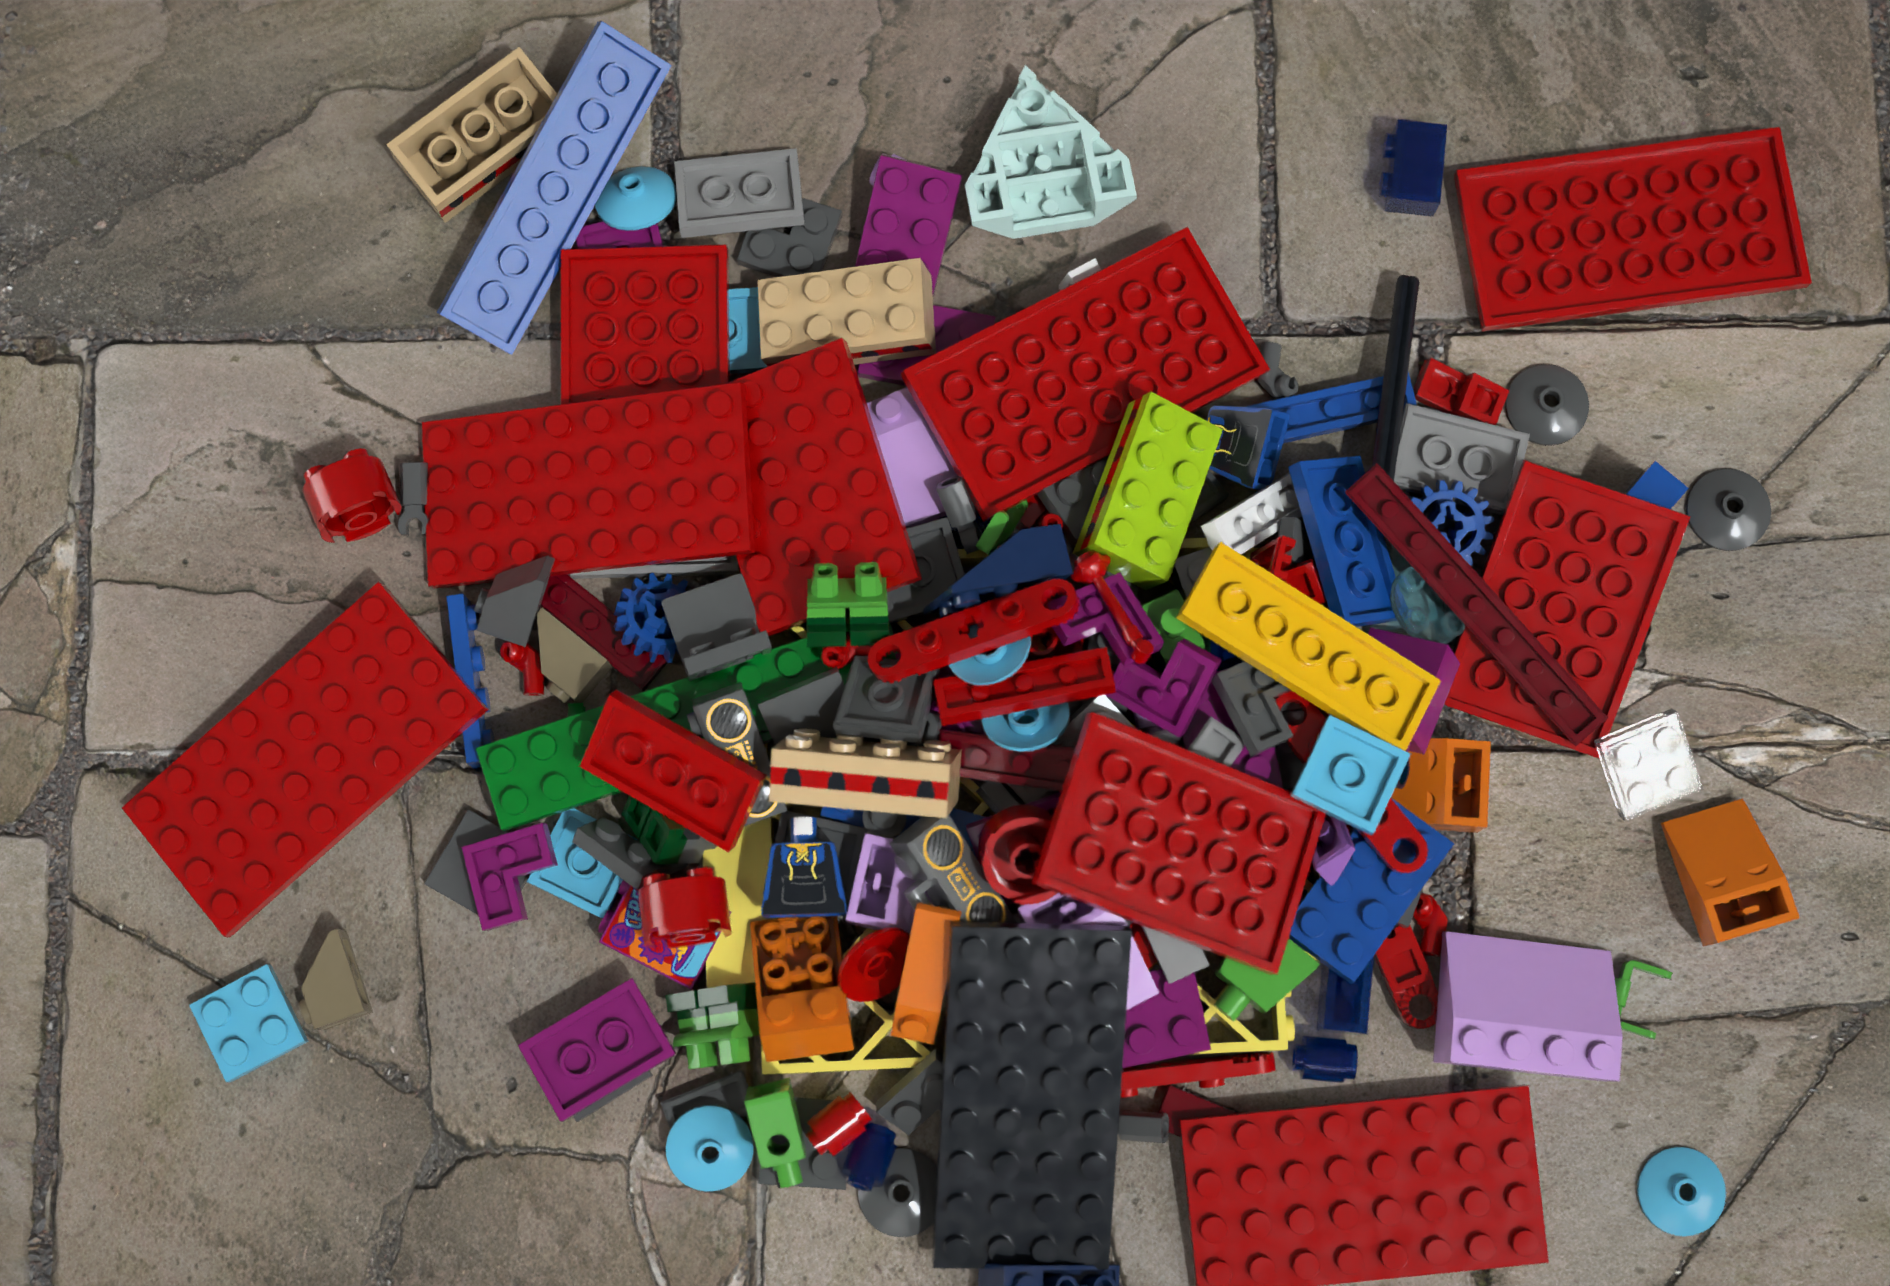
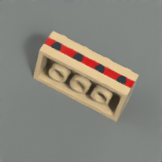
[386,47,557,223]
[758,258,936,366]
[769,729,962,818]

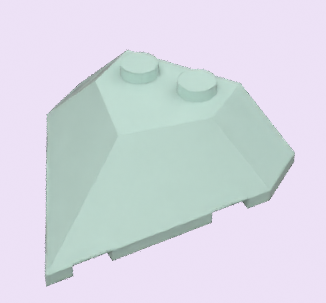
[965,65,1137,239]

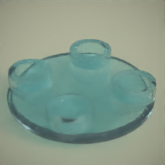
[1390,567,1465,644]

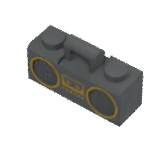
[687,682,787,826]
[889,815,1016,923]

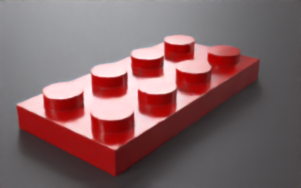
[579,689,767,853]

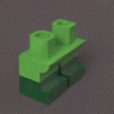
[807,562,890,647]
[665,982,760,1069]

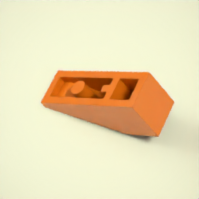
[890,902,961,1045]

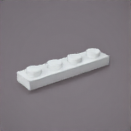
[1201,472,1302,554]

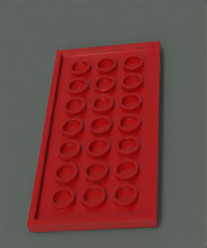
[1454,127,1812,332]
[900,227,1270,522]
[422,382,755,589]
[122,581,489,938]
[1179,1084,1549,1286]

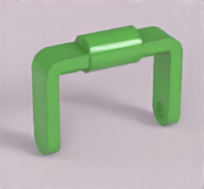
[976,500,1028,555]
[1615,960,1672,1040]

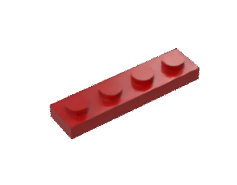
[933,647,1116,726]

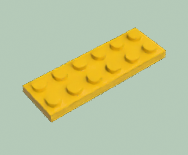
[1176,542,1441,751]

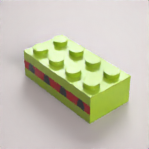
[1073,391,1223,590]

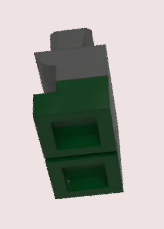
[621,796,717,864]

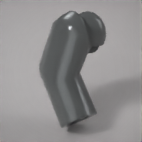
[1257,342,1298,399]

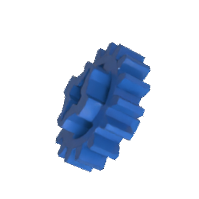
[1408,479,1494,566]
[614,573,688,663]

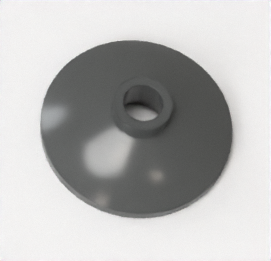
[1505,364,1589,446]
[1686,469,1771,551]
[858,1148,937,1237]

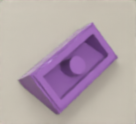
[1312,814,1356,886]

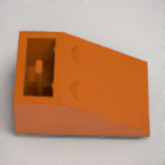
[1391,738,1491,833]
[1661,798,1800,946]
[750,916,854,1062]

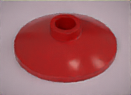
[838,927,910,1002]

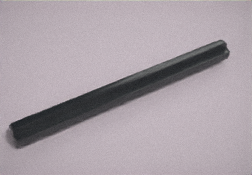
[1372,275,1420,481]

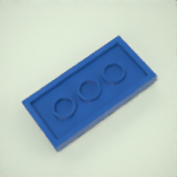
[1288,456,1407,627]
[1289,798,1454,985]

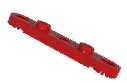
[868,579,1080,684]
[1275,691,1428,874]
[1346,825,1438,1029]
[1120,1051,1276,1098]

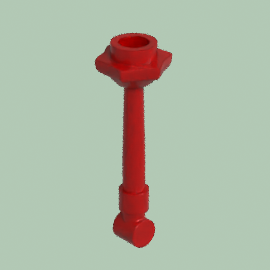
[1071,551,1154,664]

